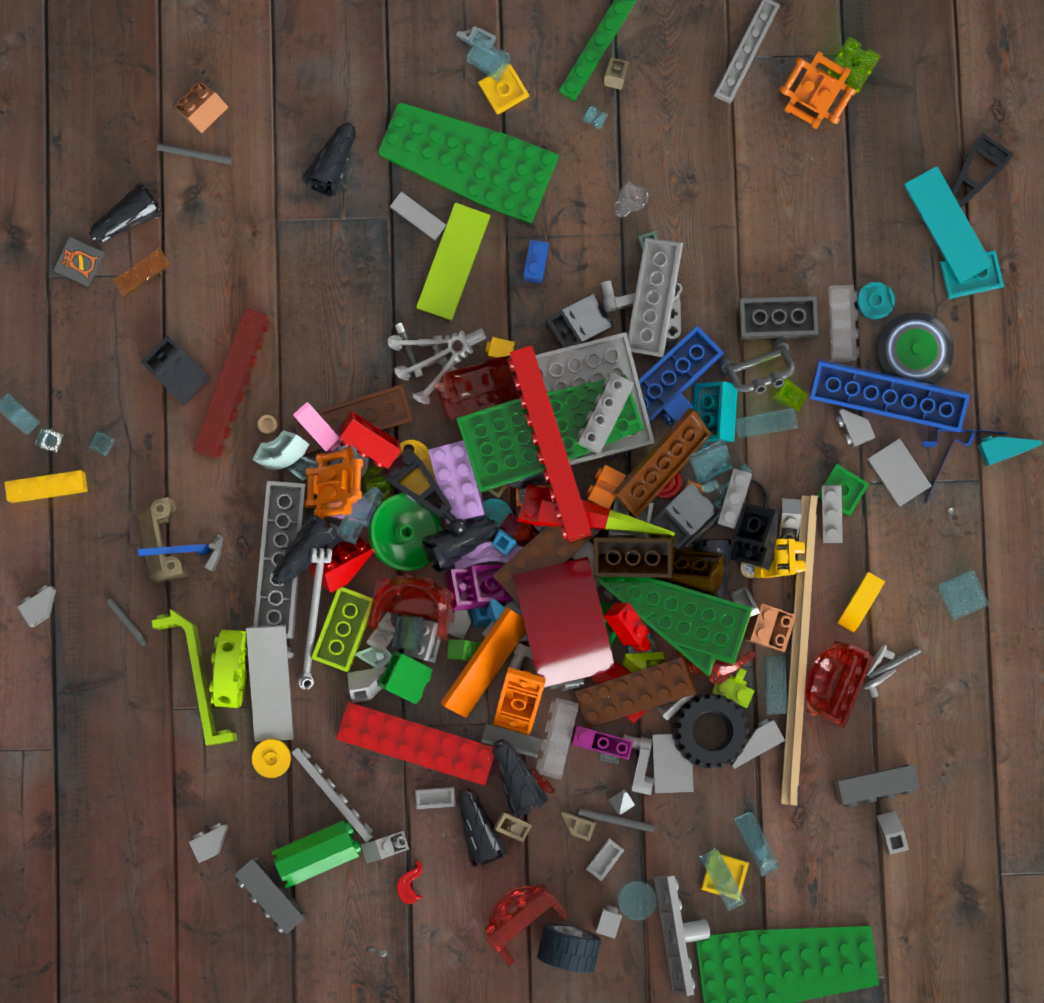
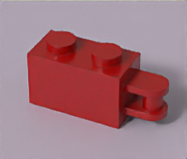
[603,602,651,652]

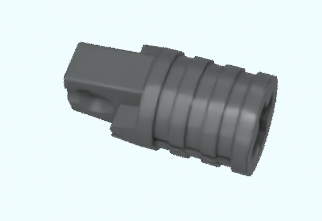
[550,678,584,691]

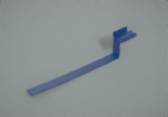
[926,431,976,503]
[137,544,210,556]

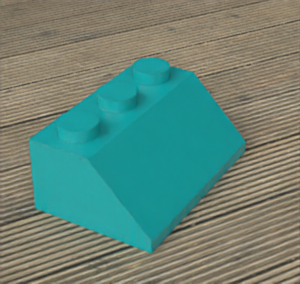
[692,382,738,443]

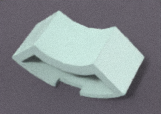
[253,430,309,470]

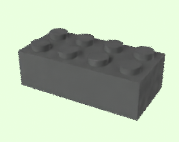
[738,296,818,340]
[833,764,920,807]
[235,857,308,934]

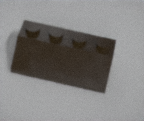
[594,534,675,578]
[651,550,725,596]

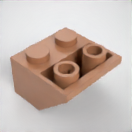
[173,81,228,134]
[743,603,796,652]

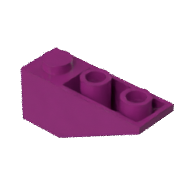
[570,726,633,760]

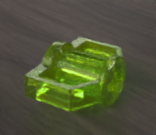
[364,466,391,504]

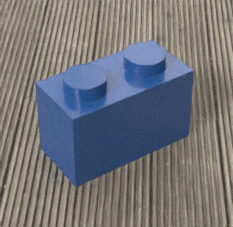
[523,240,549,284]
[661,393,693,426]

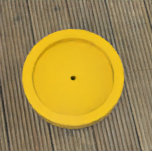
[252,739,291,778]

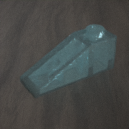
[734,811,779,876]

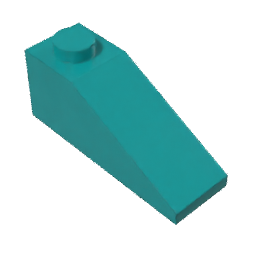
[977,435,1043,467]

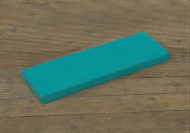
[903,166,993,284]

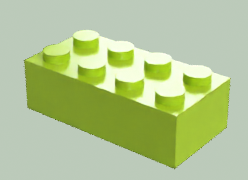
[311,587,376,673]

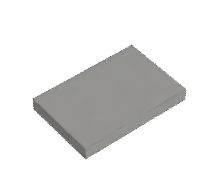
[867,438,931,507]
[652,734,694,793]

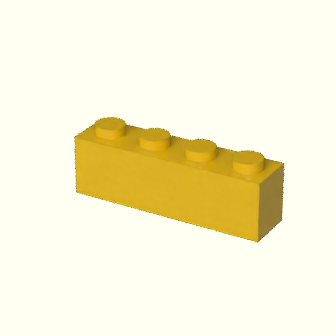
[5,470,88,503]

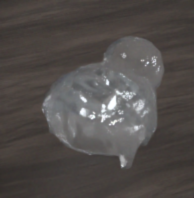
[614,181,649,217]

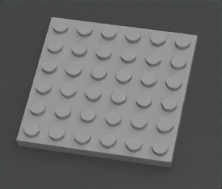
[535,332,655,473]

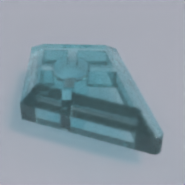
[288,456,318,481]

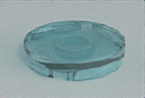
[618,881,657,921]

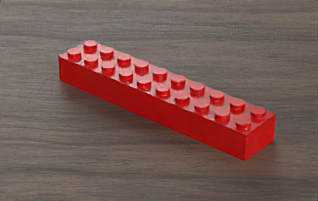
[508,345,592,542]

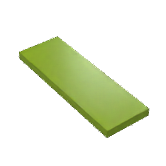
[416,203,491,321]

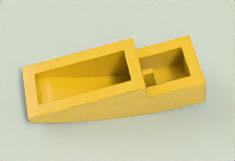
[837,572,885,633]

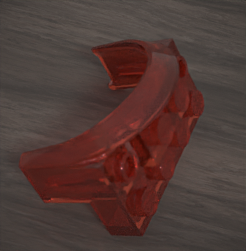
[435,355,521,422]
[805,641,873,728]
[483,883,570,967]

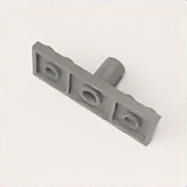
[654,875,710,996]

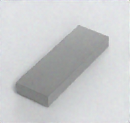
[390,192,446,241]

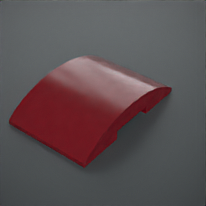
[512,557,615,687]

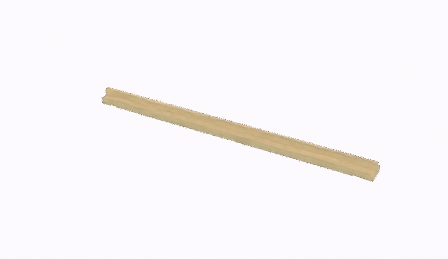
[781,495,818,805]

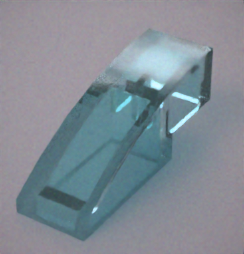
[736,408,799,438]
[336,487,384,545]
[765,656,787,714]
[700,848,746,911]

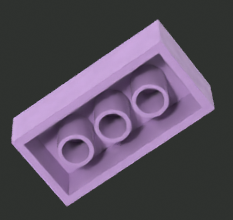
[429,441,487,526]

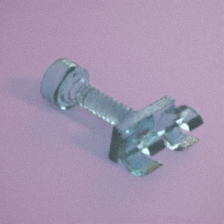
[701,463,753,509]

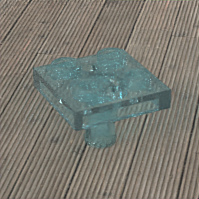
[689,439,733,484]

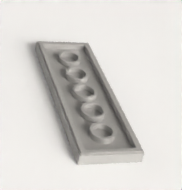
[628,237,683,357]
[246,625,294,742]

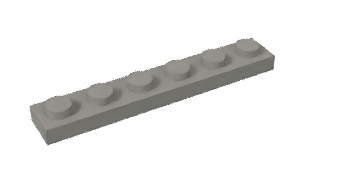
[292,748,373,843]

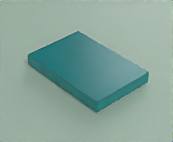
[939,250,1004,299]

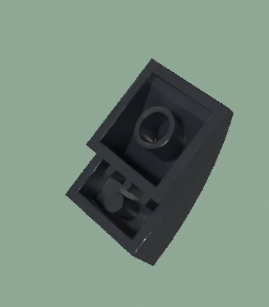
[730,503,778,571]

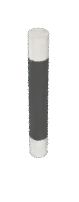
[395,323,423,378]

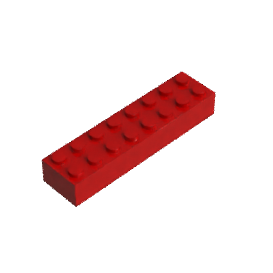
[336,702,494,785]

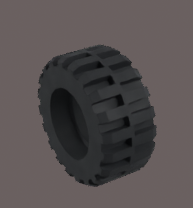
[672,694,749,768]

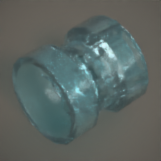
[583,105,608,130]

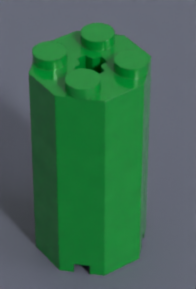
[271,820,362,888]

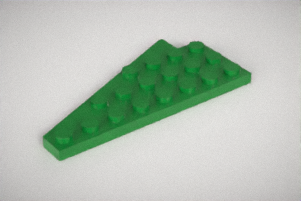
[599,577,753,676]

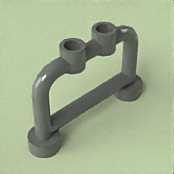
[719,338,795,394]

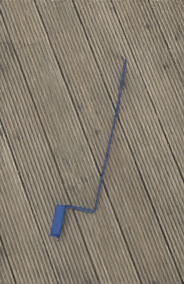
[921,429,1008,447]

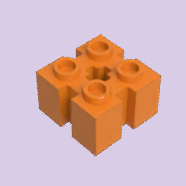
[585,465,626,509]

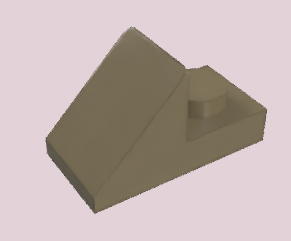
[604,57,629,90]
[493,811,532,842]

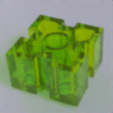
[827,36,881,93]

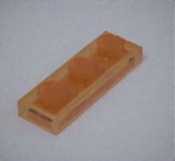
[112,248,171,297]

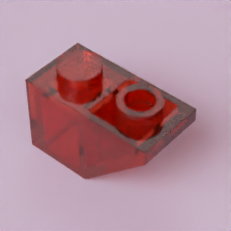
[499,513,539,547]

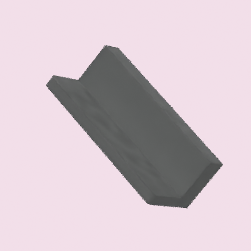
[481,723,542,758]

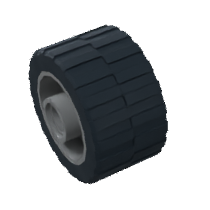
[537,924,601,973]

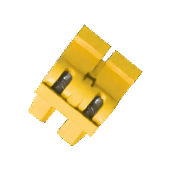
[755,539,806,578]

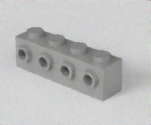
[577,373,634,455]

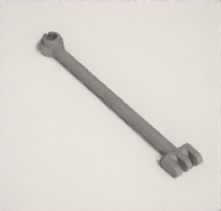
[297,548,332,689]

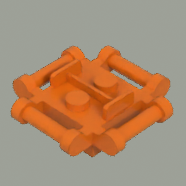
[779,51,857,130]
[304,447,363,519]

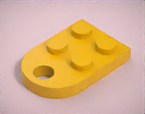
[395,440,437,496]

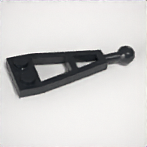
[952,132,1013,208]
[380,448,467,534]

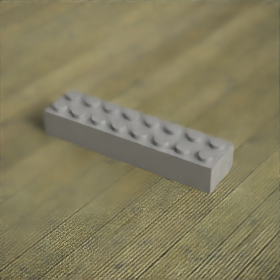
[253,481,307,639]

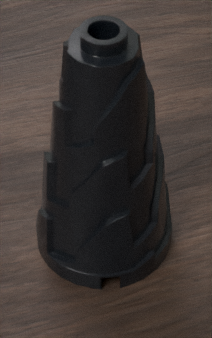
[302,123,356,197]
[89,182,163,243]
[272,515,341,585]
[422,518,498,573]
[693,539,732,599]
[492,739,548,817]
[458,789,508,868]

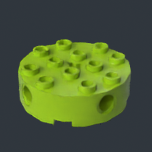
[210,629,248,708]

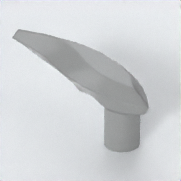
[865,645,895,676]
[864,669,896,698]

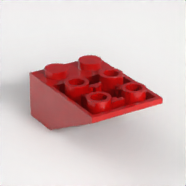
[310,534,373,593]

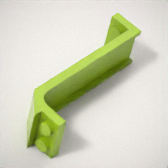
[152,609,238,746]

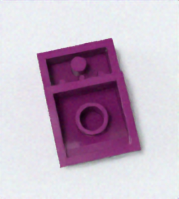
[445,565,513,611]

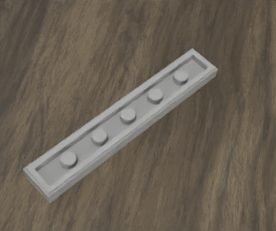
[714,0,780,104]

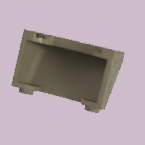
[138,497,189,583]

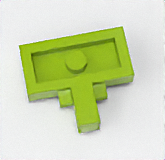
[711,668,755,708]

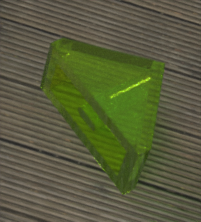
[773,378,808,411]

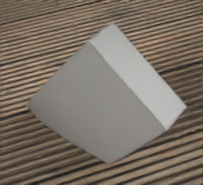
[456,26,496,55]
[205,534,223,572]
[366,612,395,653]

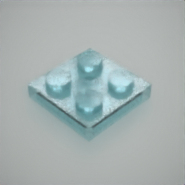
[937,570,989,620]

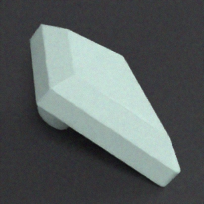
[355,647,392,668]

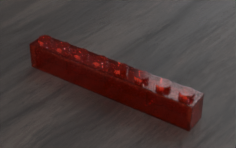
[193,307,270,460]

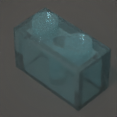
[467,37,511,82]

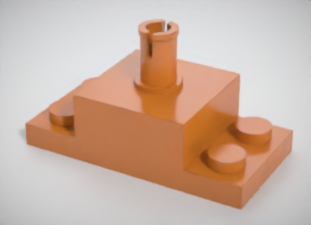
[493,667,546,736]

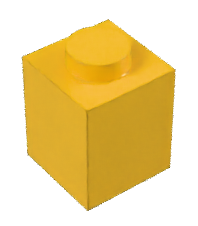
[485,337,515,363]

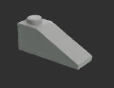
[731,719,785,769]

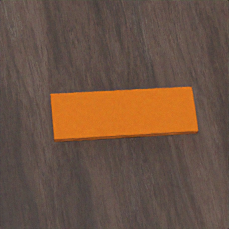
[441,607,526,718]

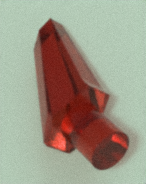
[530,769,555,793]

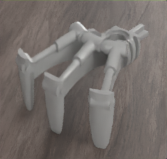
[388,328,486,405]

